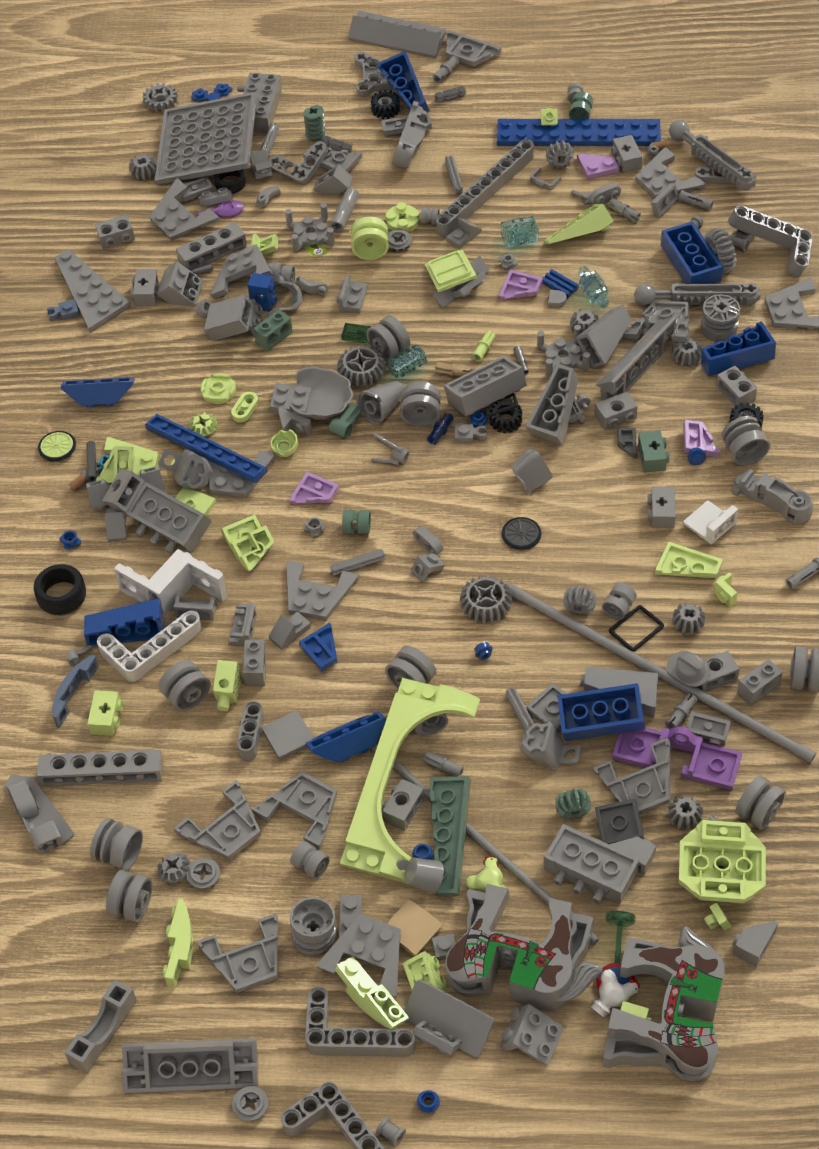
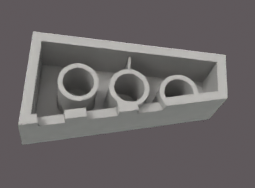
[526,363,579,446]

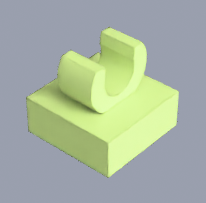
[704,902,732,931]

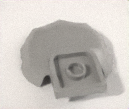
[270,367,353,420]

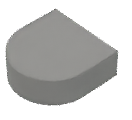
[548,290,567,307]

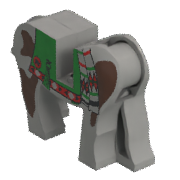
[445,884,603,1011]
[602,926,725,1081]

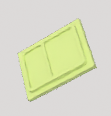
[425,250,477,293]

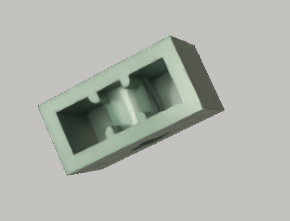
[638,430,669,472]

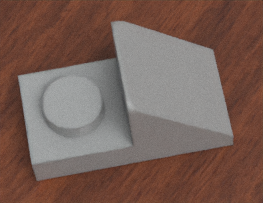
[446,218,482,249]
[278,407,312,436]
[105,507,127,542]
[269,611,311,649]

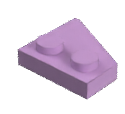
[577,154,619,180]
[499,269,543,300]
[683,420,721,457]
[289,472,340,504]

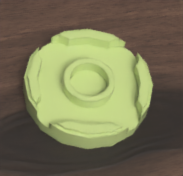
[201,373,236,404]

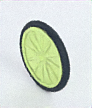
[38,431,76,461]

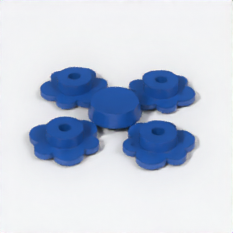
[191,84,232,102]

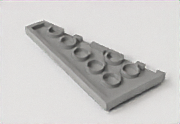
[55,249,131,333]

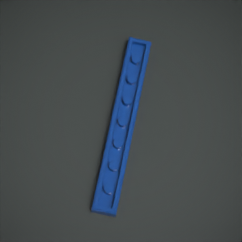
[145,414,267,483]

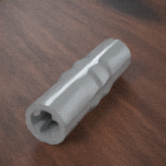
[330,188,359,232]

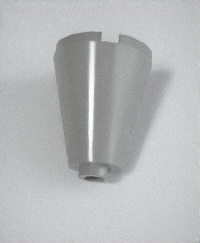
[356,381,404,424]

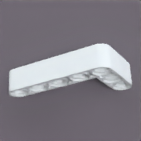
[97,611,202,682]

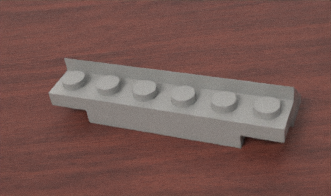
[348,11,446,58]
[596,316,676,401]
[122,1038,259,1093]

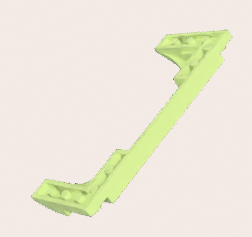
[340,678,480,884]

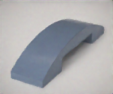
[52,655,99,728]

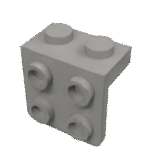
[500,1004,563,1065]

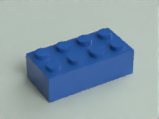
[661,221,723,284]
[557,683,646,741]

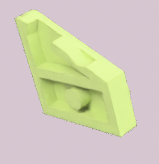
[96,446,134,483]

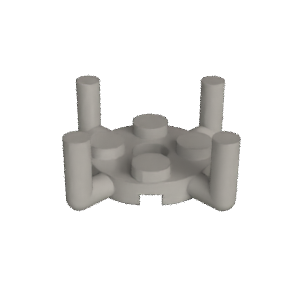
[285,203,335,252]
[537,325,590,377]

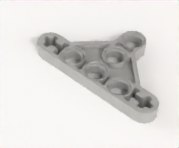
[354,52,393,97]

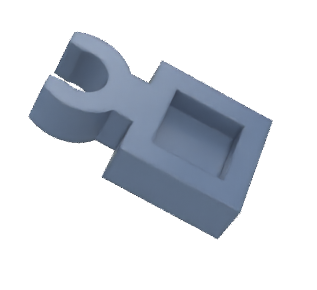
[47,299,79,321]

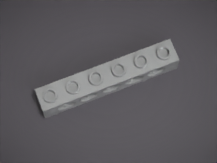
[37,749,163,786]

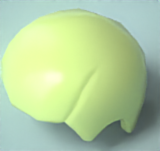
[270,429,298,457]

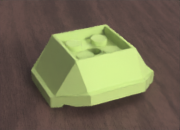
[678,820,766,903]

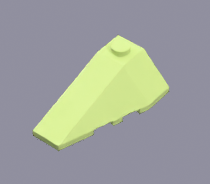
[543,204,614,244]

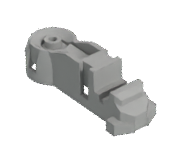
[391,101,428,168]
[732,469,813,524]

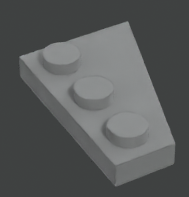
[303,145,362,172]

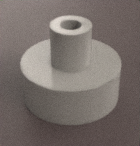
[195,299,212,318]

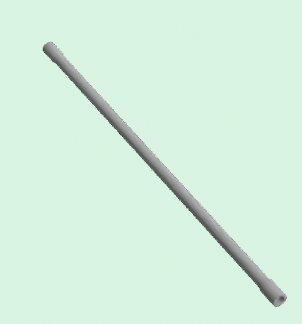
[508,583,816,763]

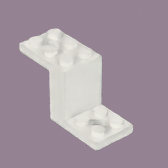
[114,549,227,616]

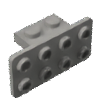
[404,979,494,1057]

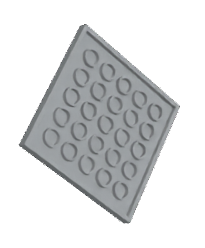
[154,92,257,185]

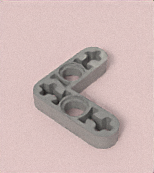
[269,141,328,185]

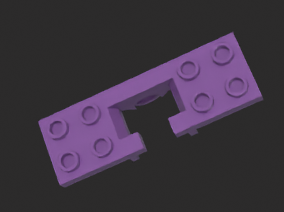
[612,726,742,791]

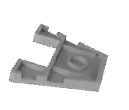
[635,147,705,199]
[149,178,220,241]
[211,244,273,299]
[765,278,819,331]
[623,301,689,342]
[206,451,275,498]
[287,561,359,621]
[593,738,671,814]
[252,772,337,850]
[174,780,261,860]
[197,913,278,993]
[317,913,401,999]

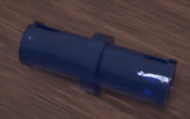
[427,412,454,445]

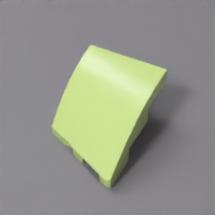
[221,514,274,572]

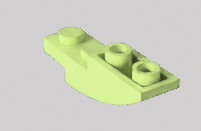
[163,898,193,988]
[335,956,409,1029]

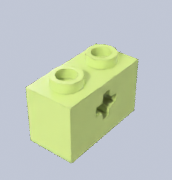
[87,690,123,736]

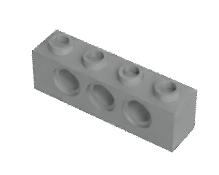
[176,222,247,270]

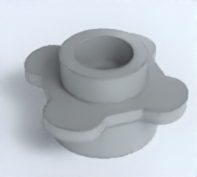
[498,253,518,270]
[303,517,326,537]

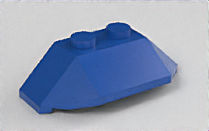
[61,377,135,407]
[306,711,386,762]

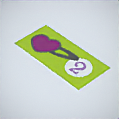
[303,244,328,257]

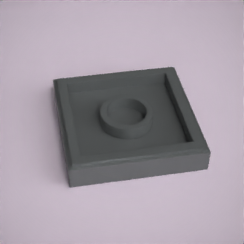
[595,798,645,844]

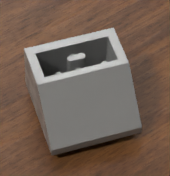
[157,261,203,306]

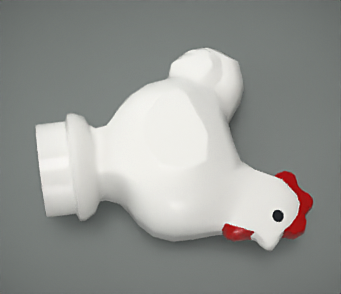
[591,969,640,1018]

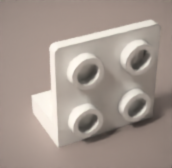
[683,501,738,545]

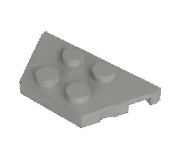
[446,30,501,67]

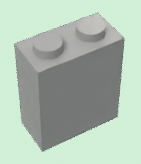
[204,294,254,341]

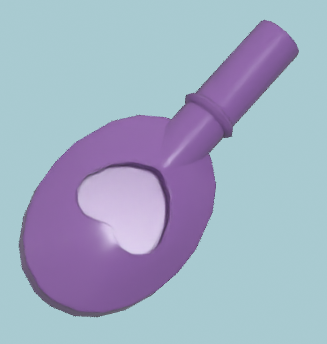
[197,200,243,219]

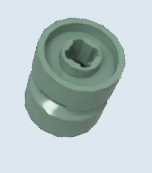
[569,92,593,119]
[342,509,371,534]

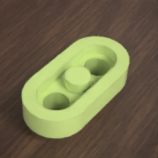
[231,392,258,423]

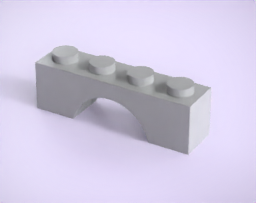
[86,466,165,510]
[64,980,137,1073]

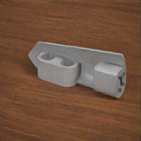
[5,774,74,853]

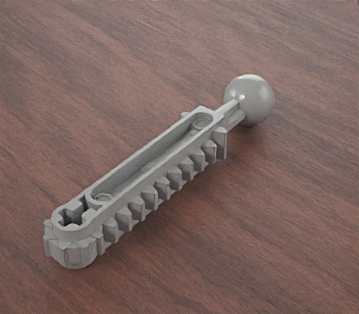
[669,120,756,191]
[634,282,761,306]

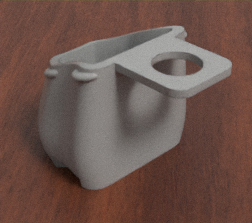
[513,448,553,496]
[159,450,213,490]
[520,721,581,770]

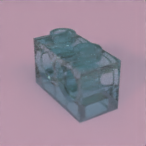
[501,215,539,248]

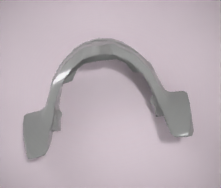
[267,275,302,317]

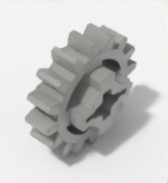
[143,83,178,112]

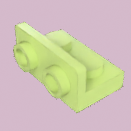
[403,951,447,993]

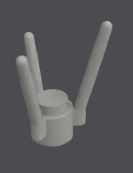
[371,433,409,466]

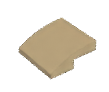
[387,899,443,957]

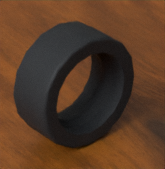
[214,169,246,194]

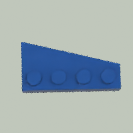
[376,51,430,113]
[701,321,776,376]
[84,598,165,646]

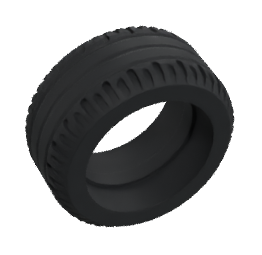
[33,564,86,615]

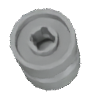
[269,263,295,287]
[602,583,637,620]
[290,841,330,879]

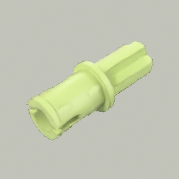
[472,331,495,362]

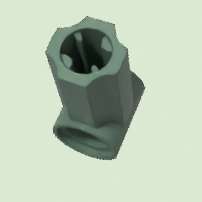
[329,404,362,438]

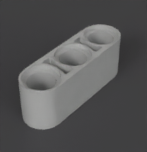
[237,701,264,761]

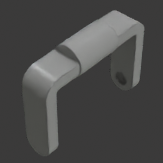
[530,167,561,190]

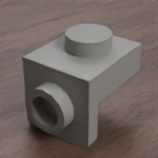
[411,553,445,582]

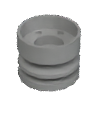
[701,294,740,342]
[722,416,770,465]
[90,818,143,871]
[290,897,336,955]

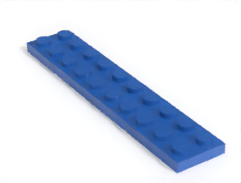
[497,119,661,146]

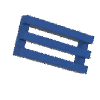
[542,269,579,299]

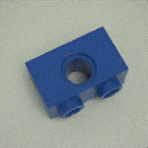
[248,273,277,312]

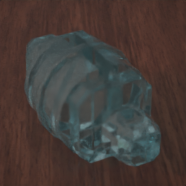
[578,266,609,308]

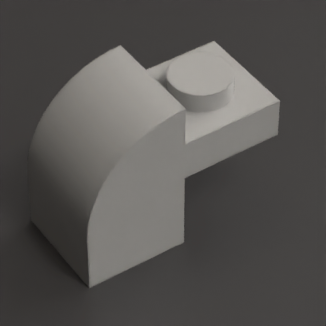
[250,149,272,179]

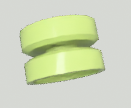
[351,217,389,260]

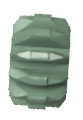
[555,789,591,819]

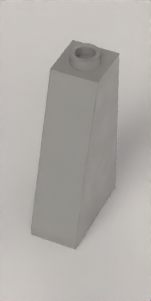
[576,305,632,368]
[580,667,658,718]

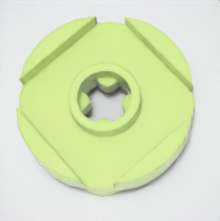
[386,202,419,232]

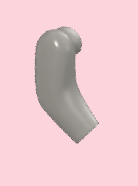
[256,186,281,207]
[295,276,328,295]

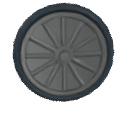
[502,517,542,550]

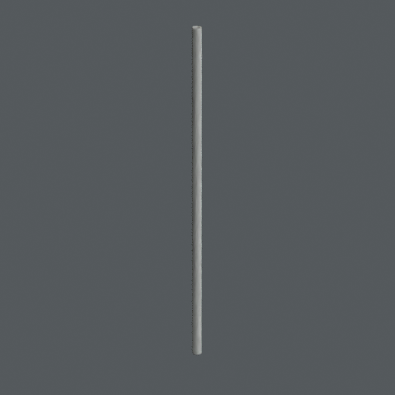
[371,743,599,945]

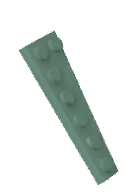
[429,776,471,897]

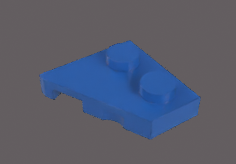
[299,623,337,672]

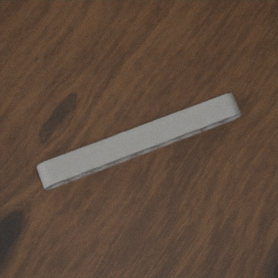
[436,139,534,237]

